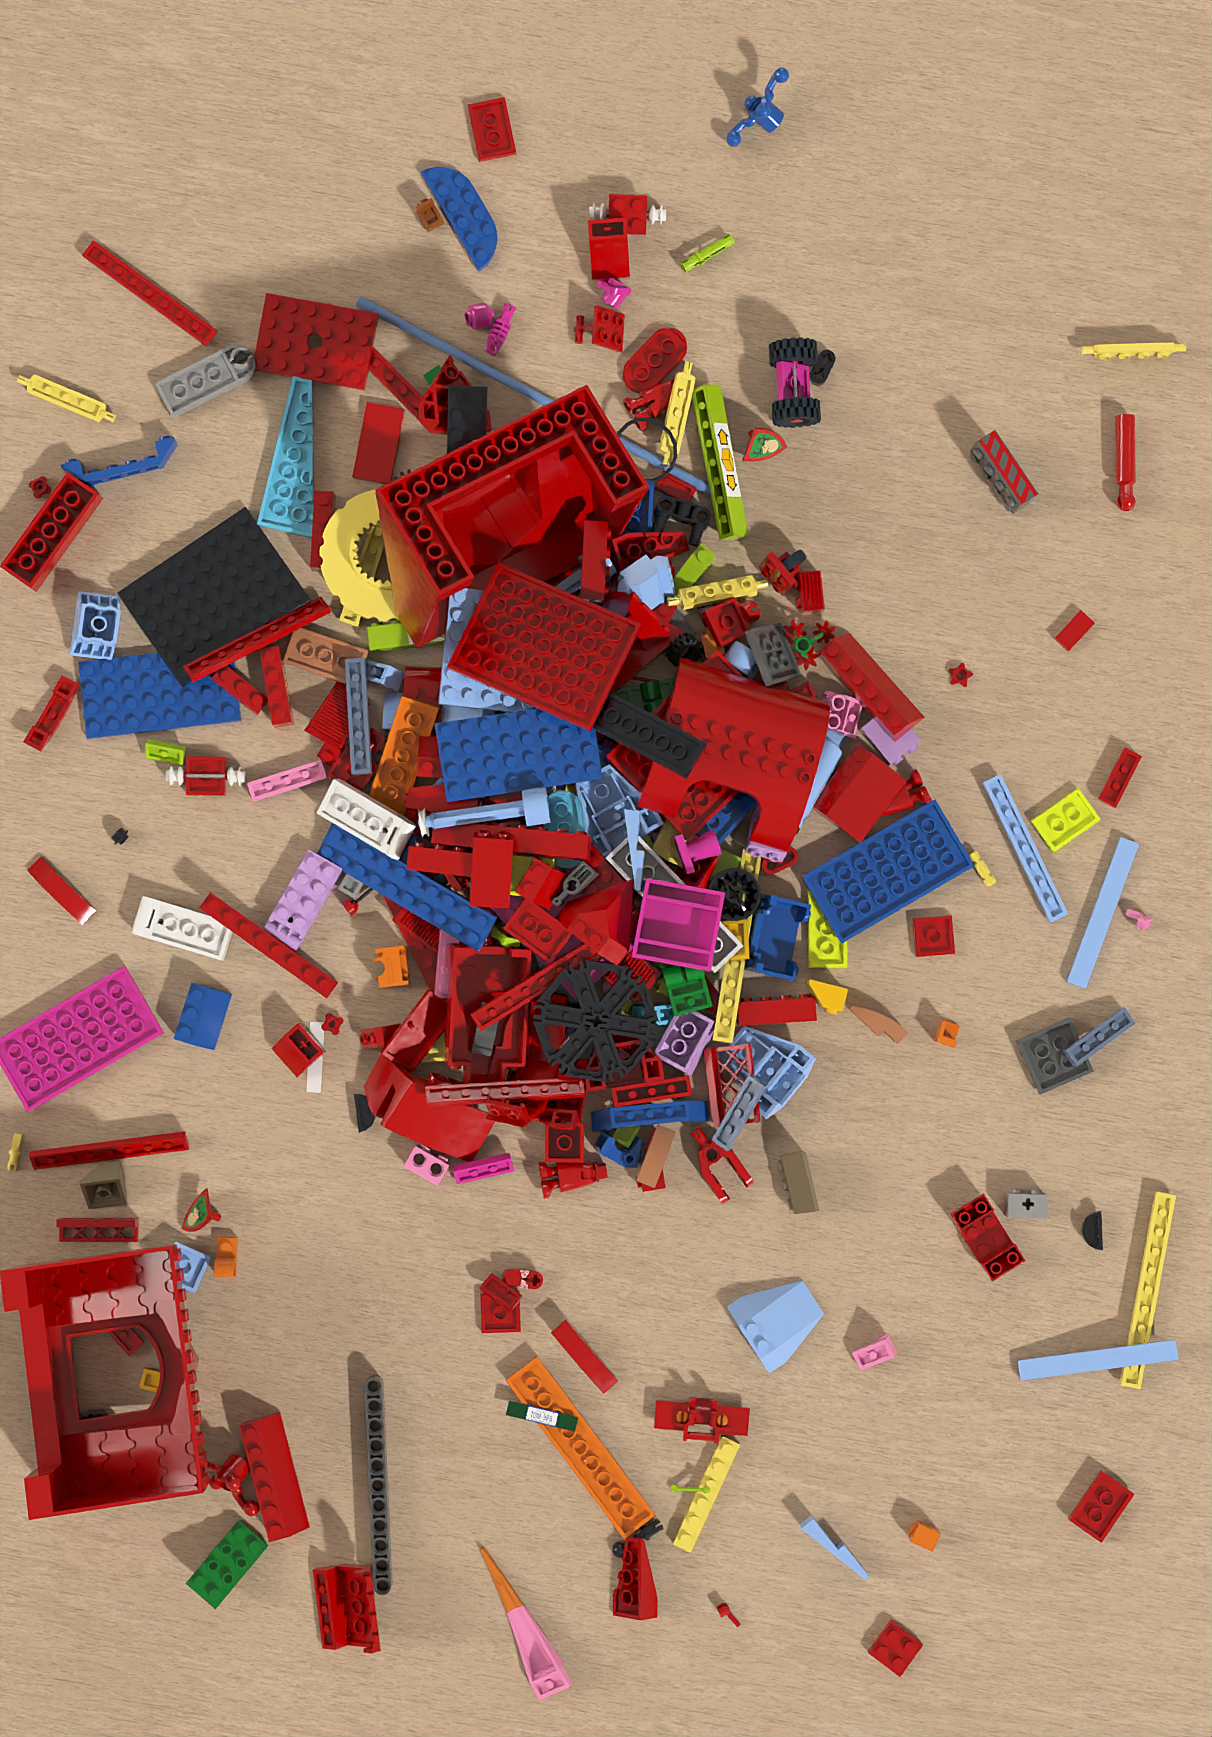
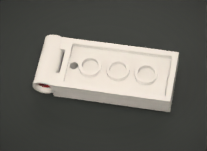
[317,778,416,860]
[131,896,232,961]

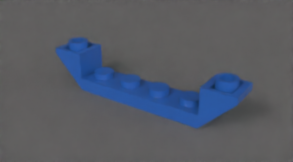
[61,436,178,486]
[591,1101,709,1132]

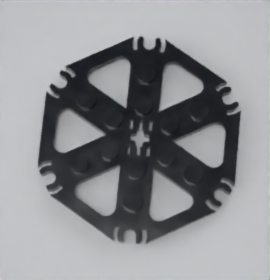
[533,959,659,1083]

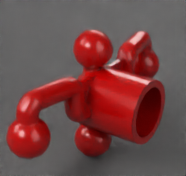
[202,1449,259,1517]

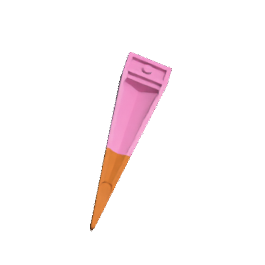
[480,1546,573,1700]

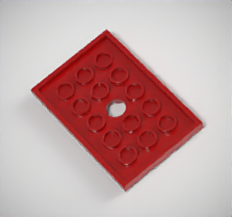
[254,293,379,391]

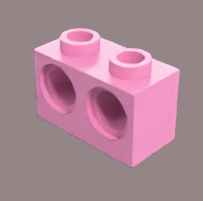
[404,1144,450,1186]

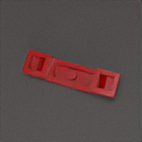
[23,675,79,752]
[27,857,97,924]

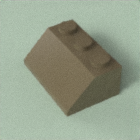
[778,1150,820,1214]

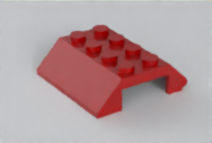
[313,1564,381,1654]

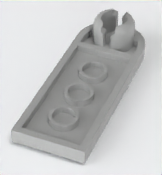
[155,344,256,419]

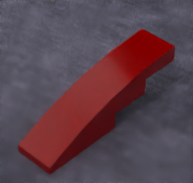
[551,1320,618,1394]

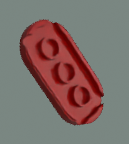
[623,328,687,394]

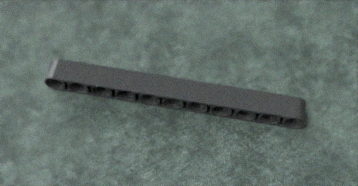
[364,1375,393,1595]

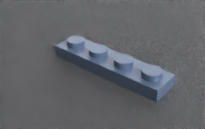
[1063,1007,1135,1067]
[712,1074,768,1151]

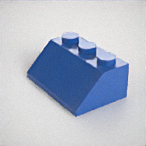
[174,983,232,1050]

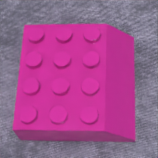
[632,878,725,972]

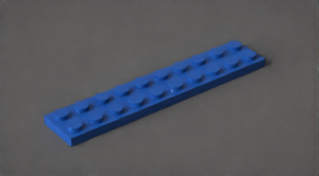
[317,823,498,951]

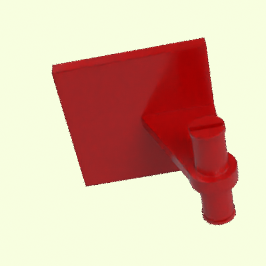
[574,305,625,352]

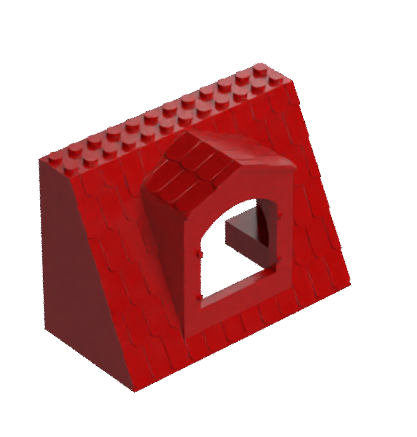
[375,385,649,648]
[0,1244,210,1520]

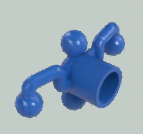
[726,67,789,147]

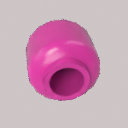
[464,302,494,330]

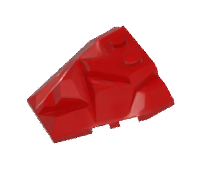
[506,1059,589,1130]

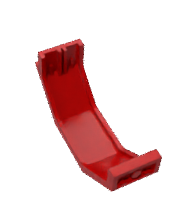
[485,994,570,1127]

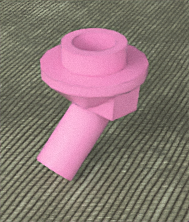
[1126,909,1153,931]

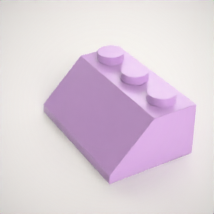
[655,1011,716,1075]

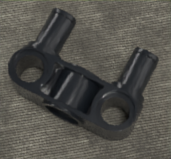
[651,496,711,547]

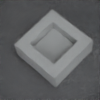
[338,874,364,899]

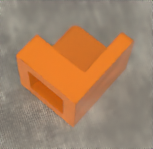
[934,1019,959,1048]

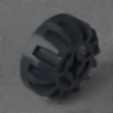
[708,868,761,921]

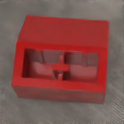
[271,1023,327,1078]

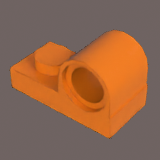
[214,1237,238,1278]

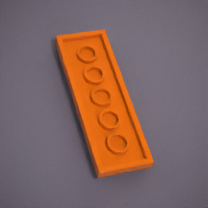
[369,695,439,816]

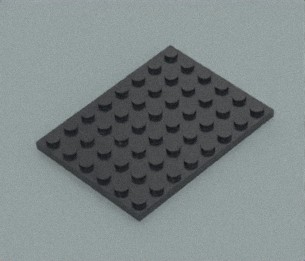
[117,507,311,688]

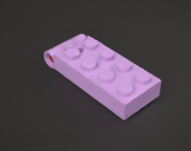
[263,850,343,952]

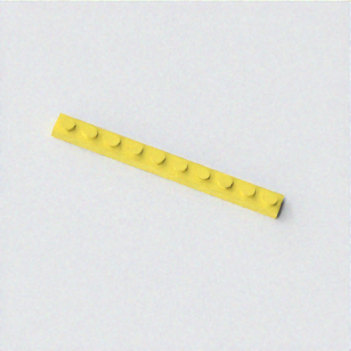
[713,849,762,1044]
[1120,1191,1176,1389]

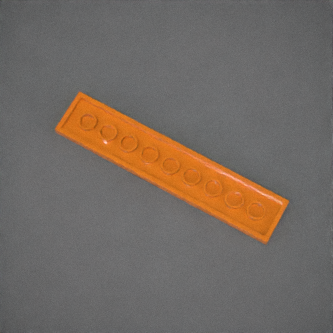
[506,1356,655,1539]

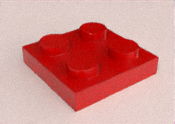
[867,1620,923,1677]

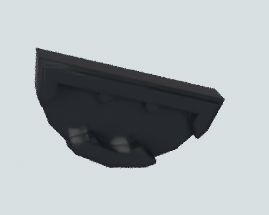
[354,1094,376,1133]
[1081,1211,1103,1250]

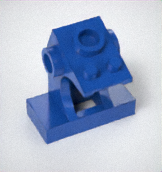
[593,1131,644,1168]

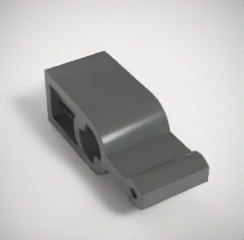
[552,861,599,907]
[472,1002,498,1056]

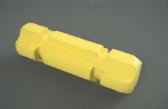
[969,851,996,887]

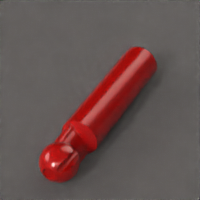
[1115,414,1136,511]

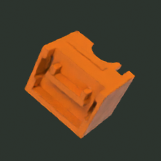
[373,945,411,988]

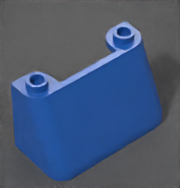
[744,894,811,981]

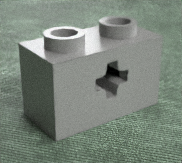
[1005,1189,1048,1218]

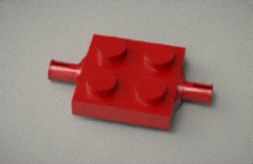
[326,742,379,792]

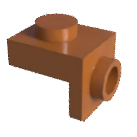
[415,198,444,232]

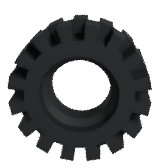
[666,633,704,667]

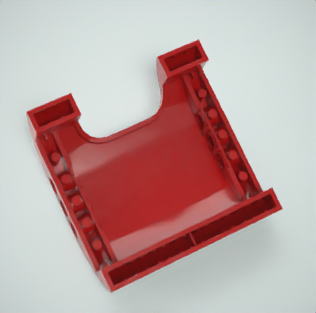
[637,657,830,852]

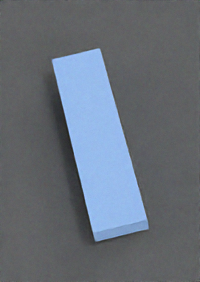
[624,809,645,892]
[799,1515,869,1579]

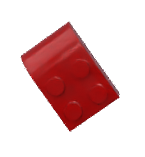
[403,666,442,725]

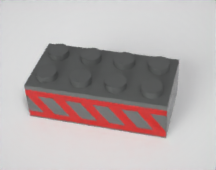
[970,430,1039,514]

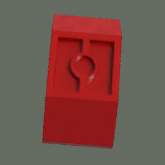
[950,1193,1026,1282]

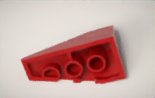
[609,532,689,576]
[613,1536,658,1621]

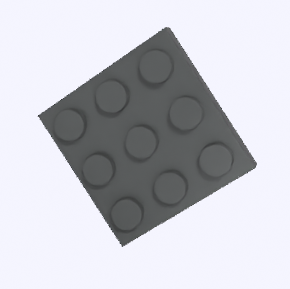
[745,622,802,687]
[1016,1018,1094,1095]

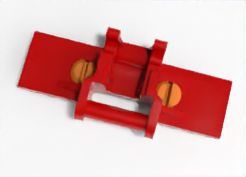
[654,1397,750,1444]

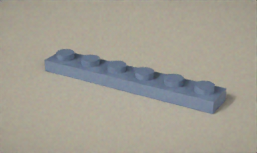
[345,658,372,775]

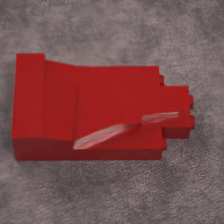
[444,943,532,1084]

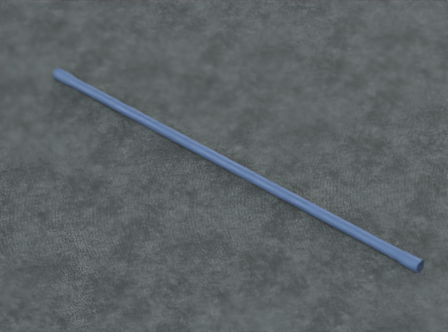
[356,296,711,497]

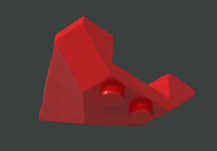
[418,355,492,435]
[602,592,670,645]
[556,879,634,966]
[585,1012,665,1092]

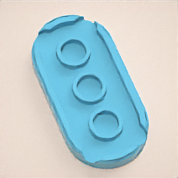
[544,790,585,869]

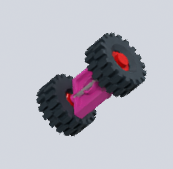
[769,337,821,428]

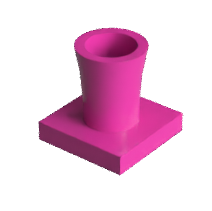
[672,829,722,874]

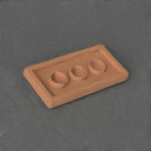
[283,628,369,684]

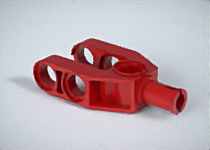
[690,1126,754,1204]

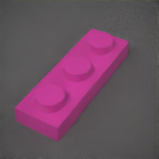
[452,1153,514,1184]

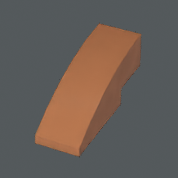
[848,1006,908,1044]
[636,1124,676,1188]

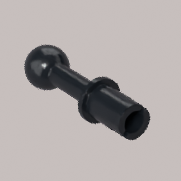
[612,1518,664,1558]

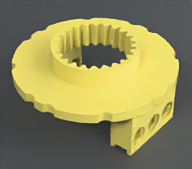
[320,489,399,622]

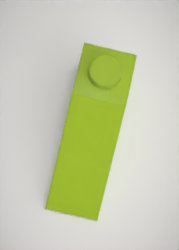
[671,543,716,598]

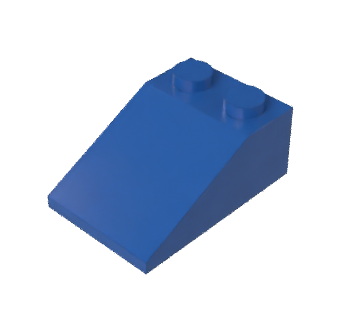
[621,480,655,535]

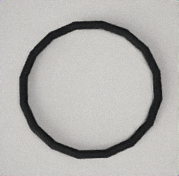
[617,418,677,482]

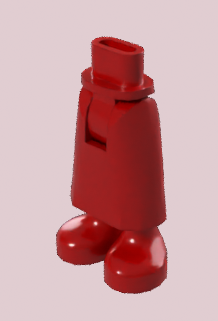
[623,378,674,431]
[881,769,931,816]
[539,1161,608,1199]

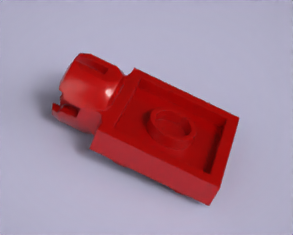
[701,597,761,648]

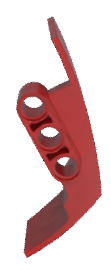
[364,1053,496,1162]

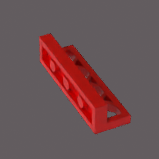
[56,1218,139,1242]

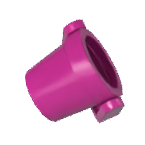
[597,277,631,309]

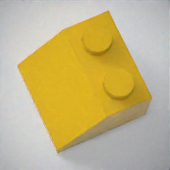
[806,979,848,1015]

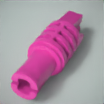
[484,303,516,356]

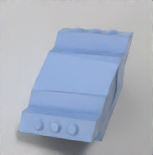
[616,555,675,610]
[70,591,121,660]

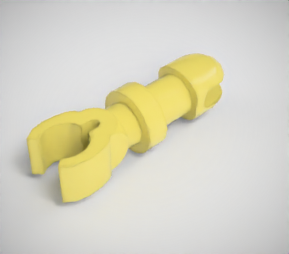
[7,1133,22,1172]

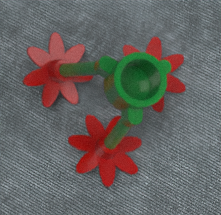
[783,620,836,670]

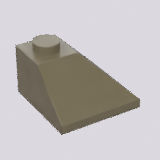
[80,1161,128,1209]

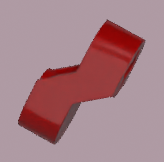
[502,1269,543,1289]

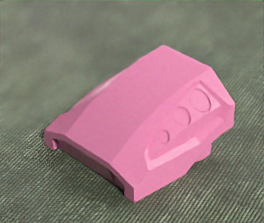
[820,691,863,739]

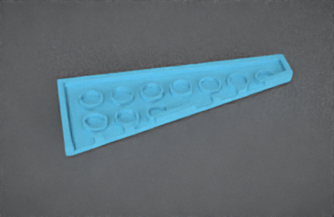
[257,376,314,538]

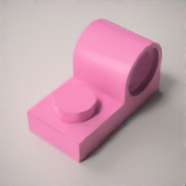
[852,1334,898,1371]

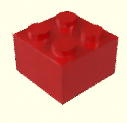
[545,1122,584,1163]

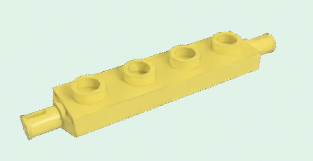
[1081,342,1186,360]
[659,361,696,466]
[17,374,116,423]
[667,575,768,610]

